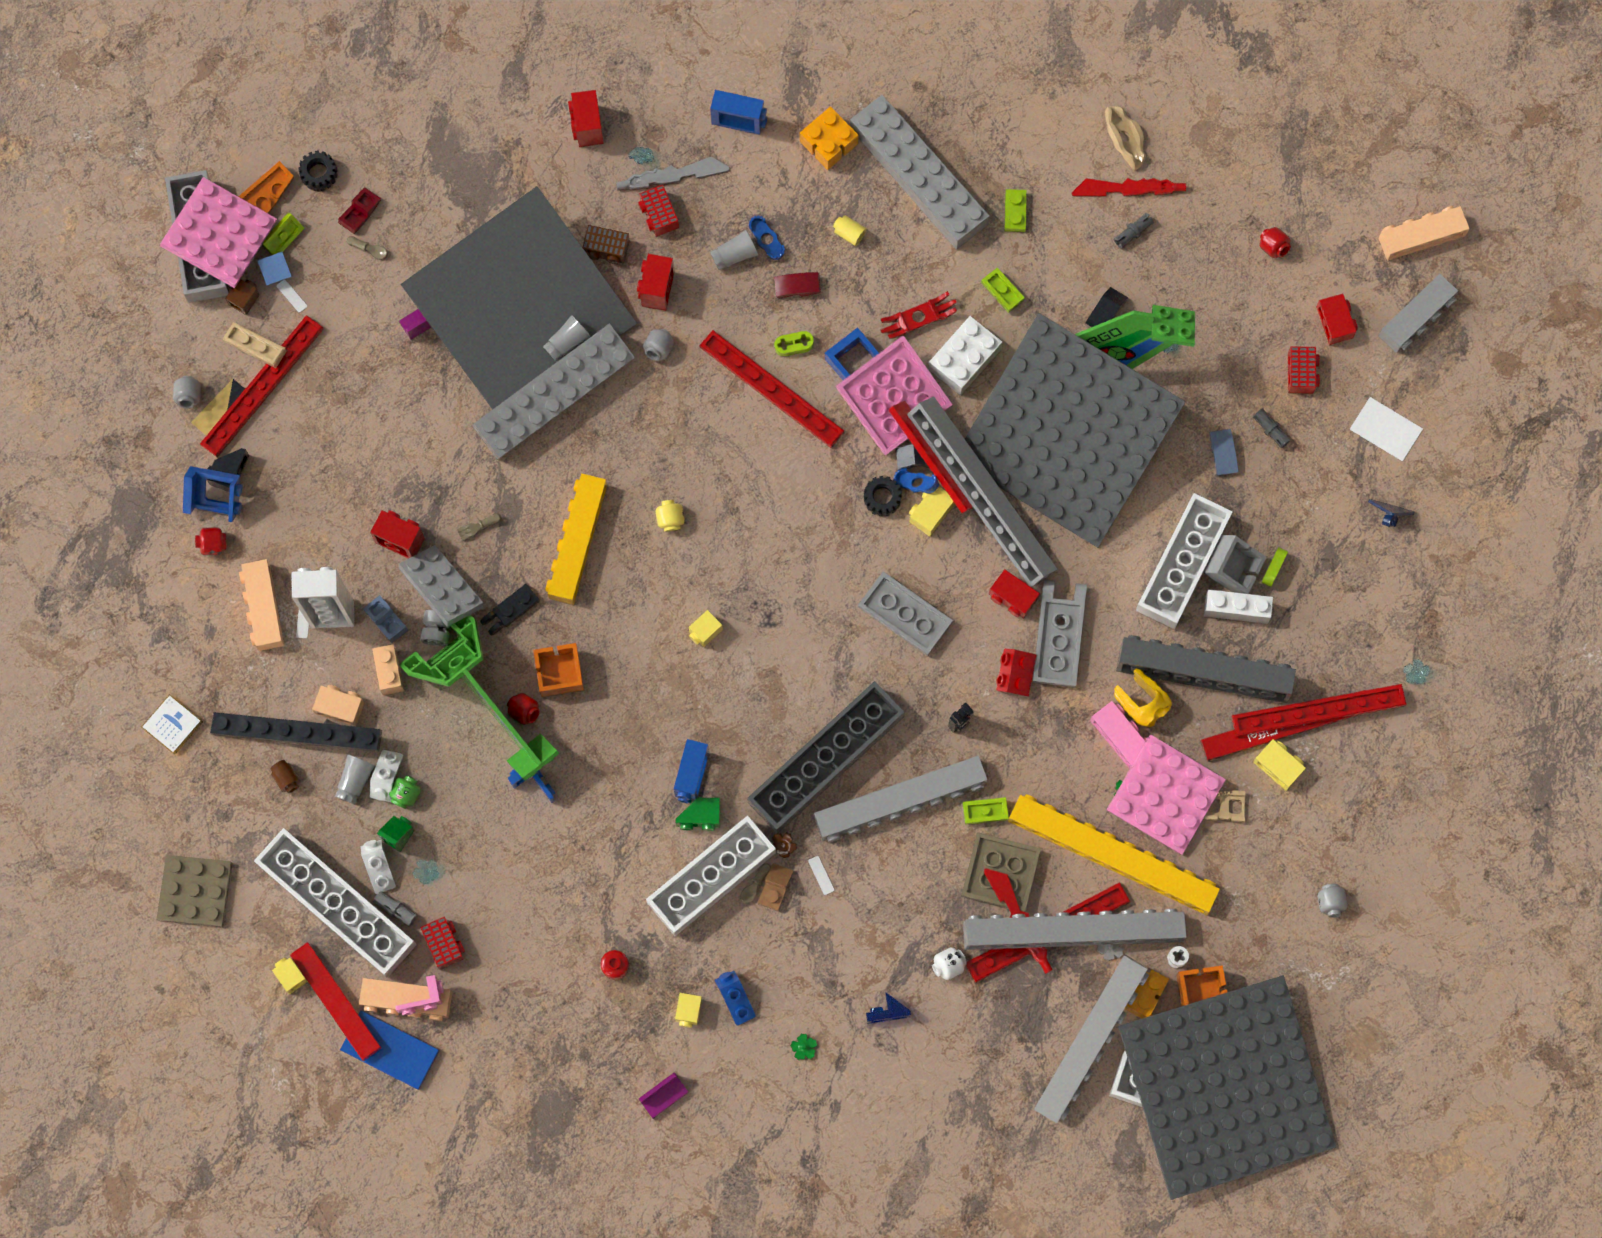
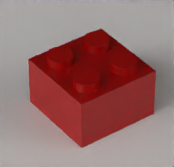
[568,90,604,147]
[637,253,675,311]
[370,510,425,559]

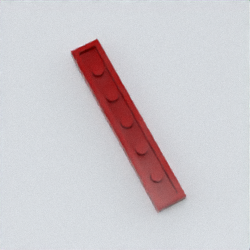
[889,401,973,513]
[290,942,381,1061]

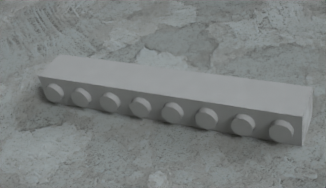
[814,756,987,842]
[1034,955,1149,1123]

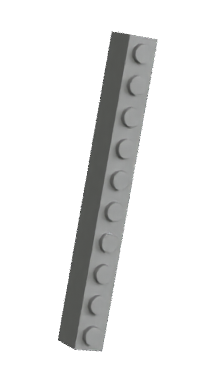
[907,397,1057,587]
[963,909,1186,950]

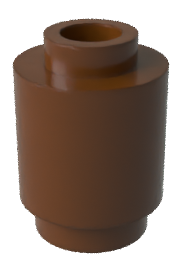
[270,760,301,793]

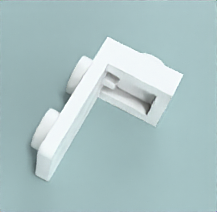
[370,750,403,802]
[360,840,396,894]

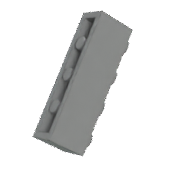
[1378,274,1458,353]

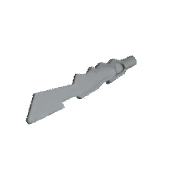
[616,157,729,190]

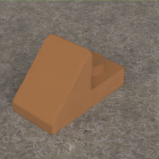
[758,863,794,912]

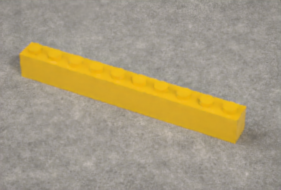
[1008,794,1220,916]

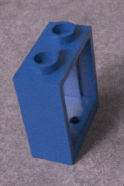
[710,90,768,135]
[825,327,879,380]
[674,739,710,804]

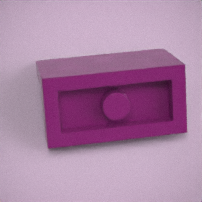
[399,309,431,340]
[639,1072,689,1119]

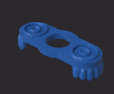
[749,215,785,260]
[893,468,939,493]

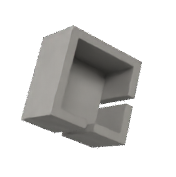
[1203,535,1266,594]

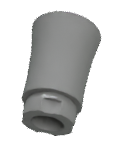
[710,229,758,270]
[543,315,591,362]
[335,754,375,804]

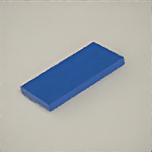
[340,1011,439,1090]

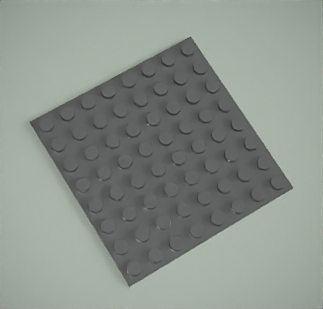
[400,186,637,410]
[965,313,1186,548]
[1118,975,1336,1200]

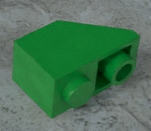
[675,797,720,831]

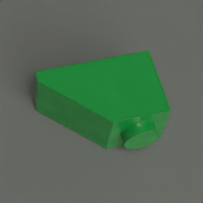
[377,816,415,852]

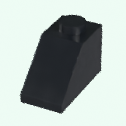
[207,448,250,492]

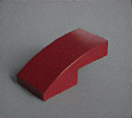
[338,187,381,235]
[774,272,821,299]

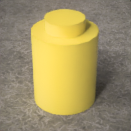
[833,215,867,246]

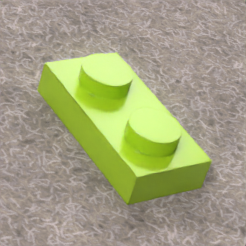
[1004,189,1027,232]
[262,213,305,255]
[981,268,1025,313]
[962,797,1009,825]

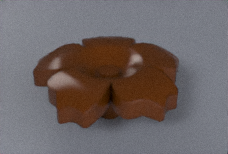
[772,832,797,858]

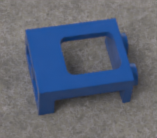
[183,466,243,522]

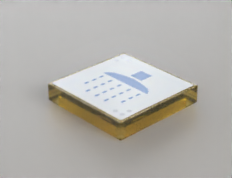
[141,694,203,755]

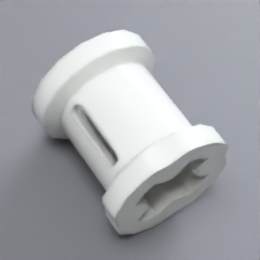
[1167,946,1189,969]

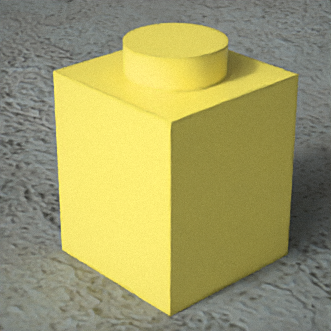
[689,610,723,647]
[272,958,308,994]
[675,993,702,1028]

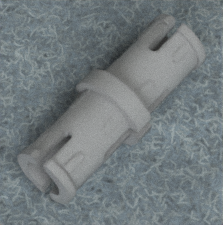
[373,891,417,927]

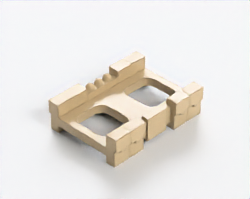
[1203,790,1246,822]

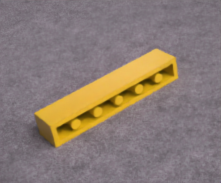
[545,473,607,605]

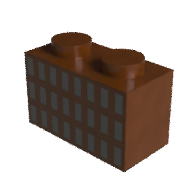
[582,225,630,264]

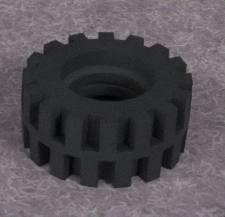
[298,151,338,191]
[864,476,902,517]

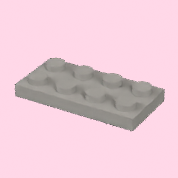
[399,545,483,627]
[858,572,953,656]

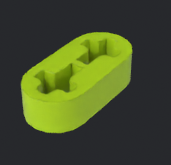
[774,331,814,357]
[1261,547,1288,587]

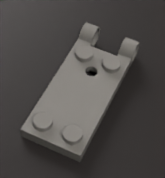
[1033,579,1087,687]

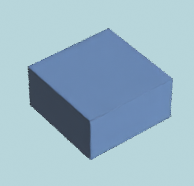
[258,252,292,285]

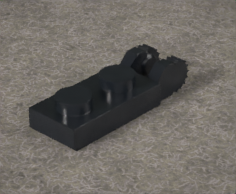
[480,584,540,636]
[948,702,974,733]

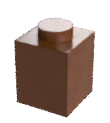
[225,279,260,315]

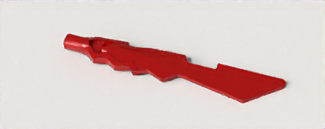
[1071,178,1186,197]
[984,868,1053,974]

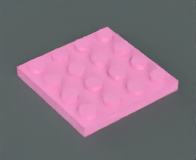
[160,177,277,288]
[835,336,953,455]
[1107,735,1226,855]

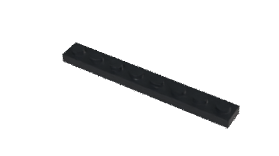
[210,712,382,752]

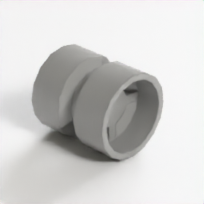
[420,610,451,646]

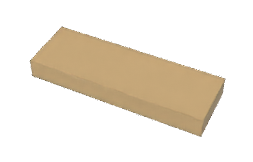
[222,322,287,368]

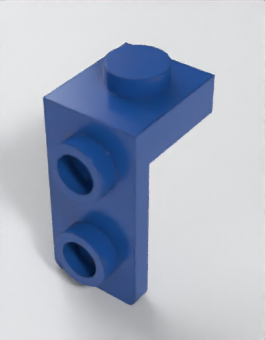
[508,769,556,803]
[715,971,756,1026]

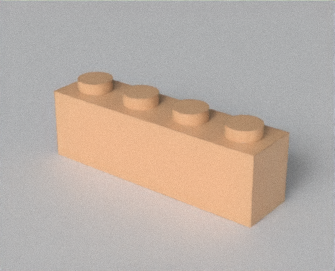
[1379,206,1470,261]
[239,559,285,651]
[359,978,453,1021]

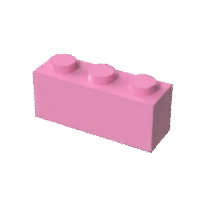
[1090,701,1147,769]

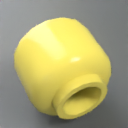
[655,500,685,532]

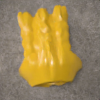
[1114,669,1172,727]

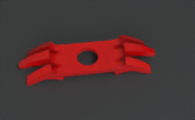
[880,291,957,339]

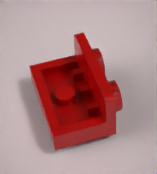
[996,648,1037,697]

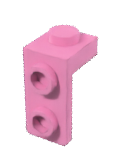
[395,975,444,1015]

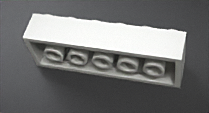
[1136,493,1232,630]
[292,567,354,629]
[646,815,776,936]

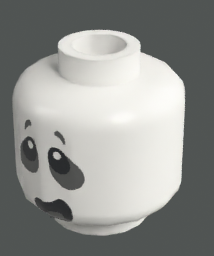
[932,947,966,980]

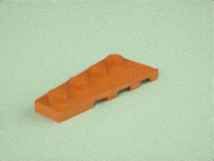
[238,161,294,214]

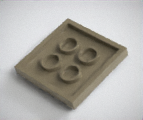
[961,832,1041,912]
[156,855,232,927]

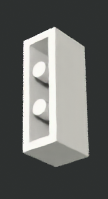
[1204,590,1273,624]

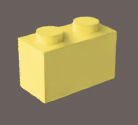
[909,486,955,537]
[1253,739,1306,791]

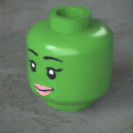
[389,775,421,809]

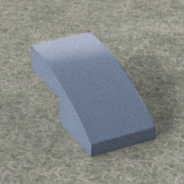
[1209,429,1239,475]
[363,595,408,643]

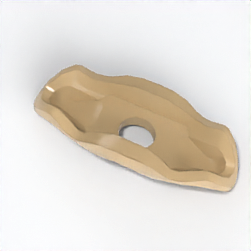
[1105,106,1146,171]

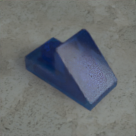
[866,992,911,1024]

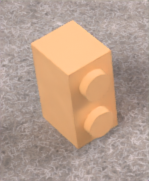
[372,644,404,695]
[312,685,364,727]

